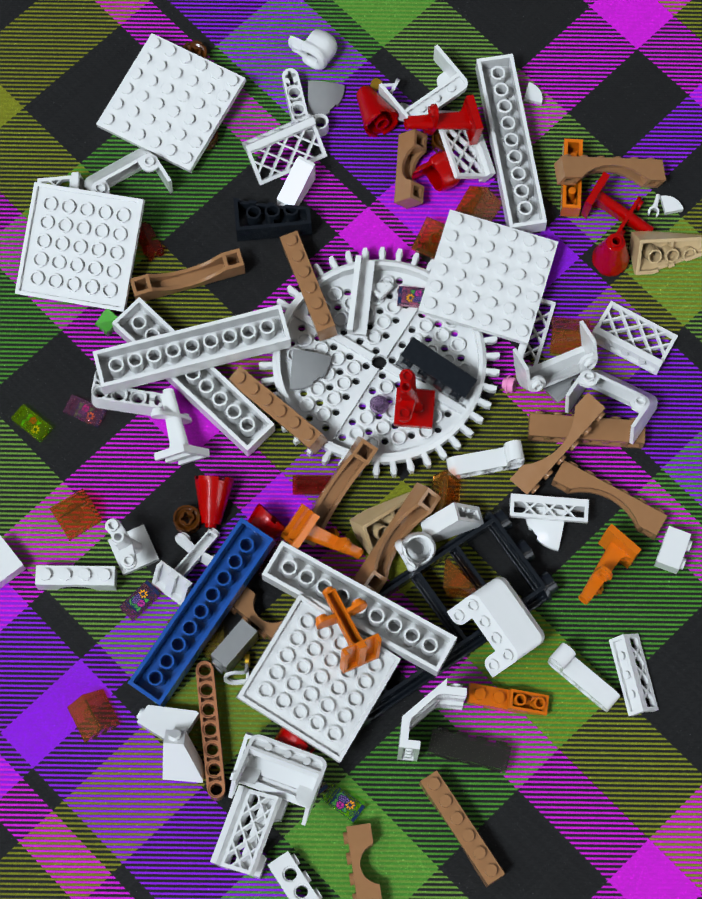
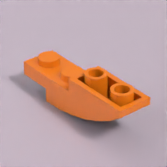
[466,683,549,716]

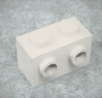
[654,526,693,574]

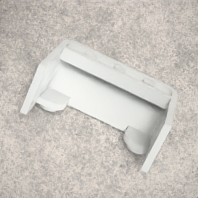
[378,44,468,122]
[84,148,173,194]
[513,320,598,392]
[565,370,658,444]
[228,734,327,826]

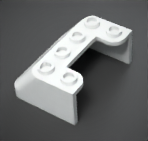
[447,577,545,678]

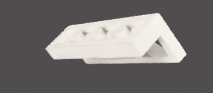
[347,255,375,336]
[513,298,556,368]
[509,493,589,523]
[609,634,659,716]

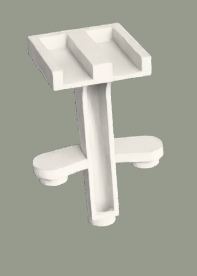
[150,388,210,465]
[105,518,160,576]
[151,528,220,606]

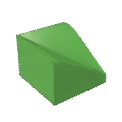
[95,309,117,337]

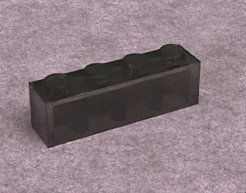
[427,726,511,773]

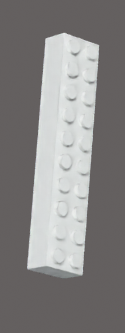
[475,54,547,233]
[112,297,275,457]
[93,304,291,395]
[262,541,457,677]

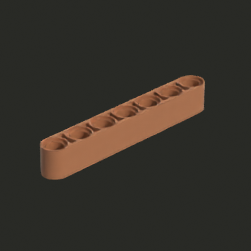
[196,661,226,801]

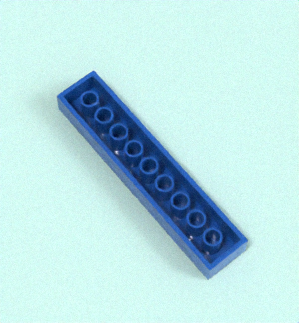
[128,518,277,707]

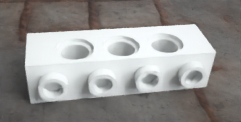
[268,851,323,899]

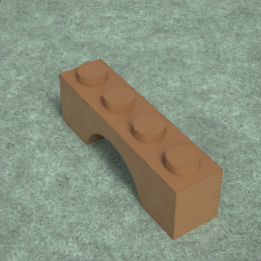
[394,129,427,209]
[230,587,283,641]
[343,823,382,899]

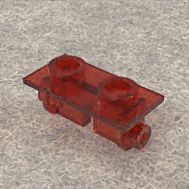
[138,222,164,262]
[293,476,332,495]

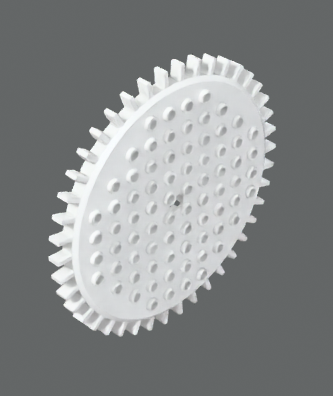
[259,247,500,478]

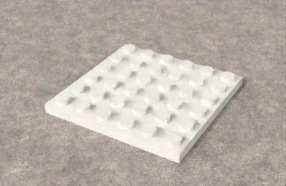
[96,33,246,173]
[15,182,145,312]
[418,209,558,346]
[236,594,401,763]

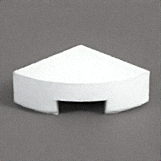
[524,82,543,105]
[660,195,683,215]
[372,282,394,301]

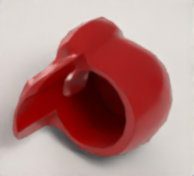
[412,150,462,191]

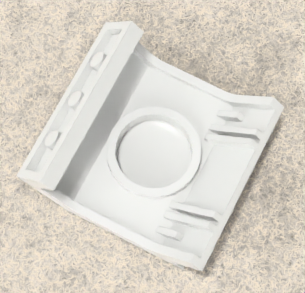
[397,679,467,762]

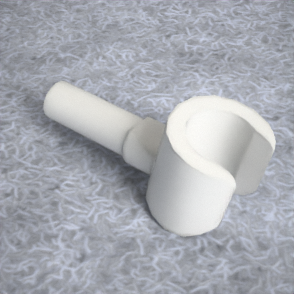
[647,194,661,218]

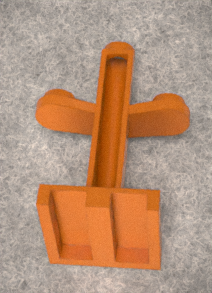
[280,504,364,559]
[578,524,642,605]
[315,586,382,674]

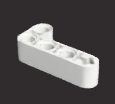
[282,68,329,139]
[91,370,164,416]
[446,440,525,479]
[547,643,620,712]

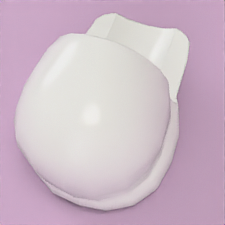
[288,29,337,70]
[394,532,436,572]

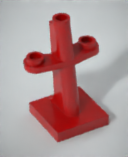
[404,95,484,145]
[580,172,655,236]
[394,369,435,429]

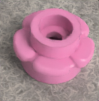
[502,375,517,394]

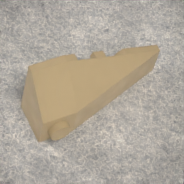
[629,231,702,275]
[349,492,410,554]

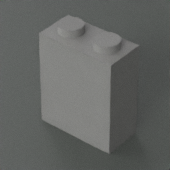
[211,619,259,674]

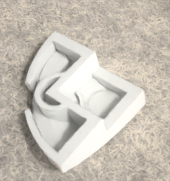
[525,506,566,551]

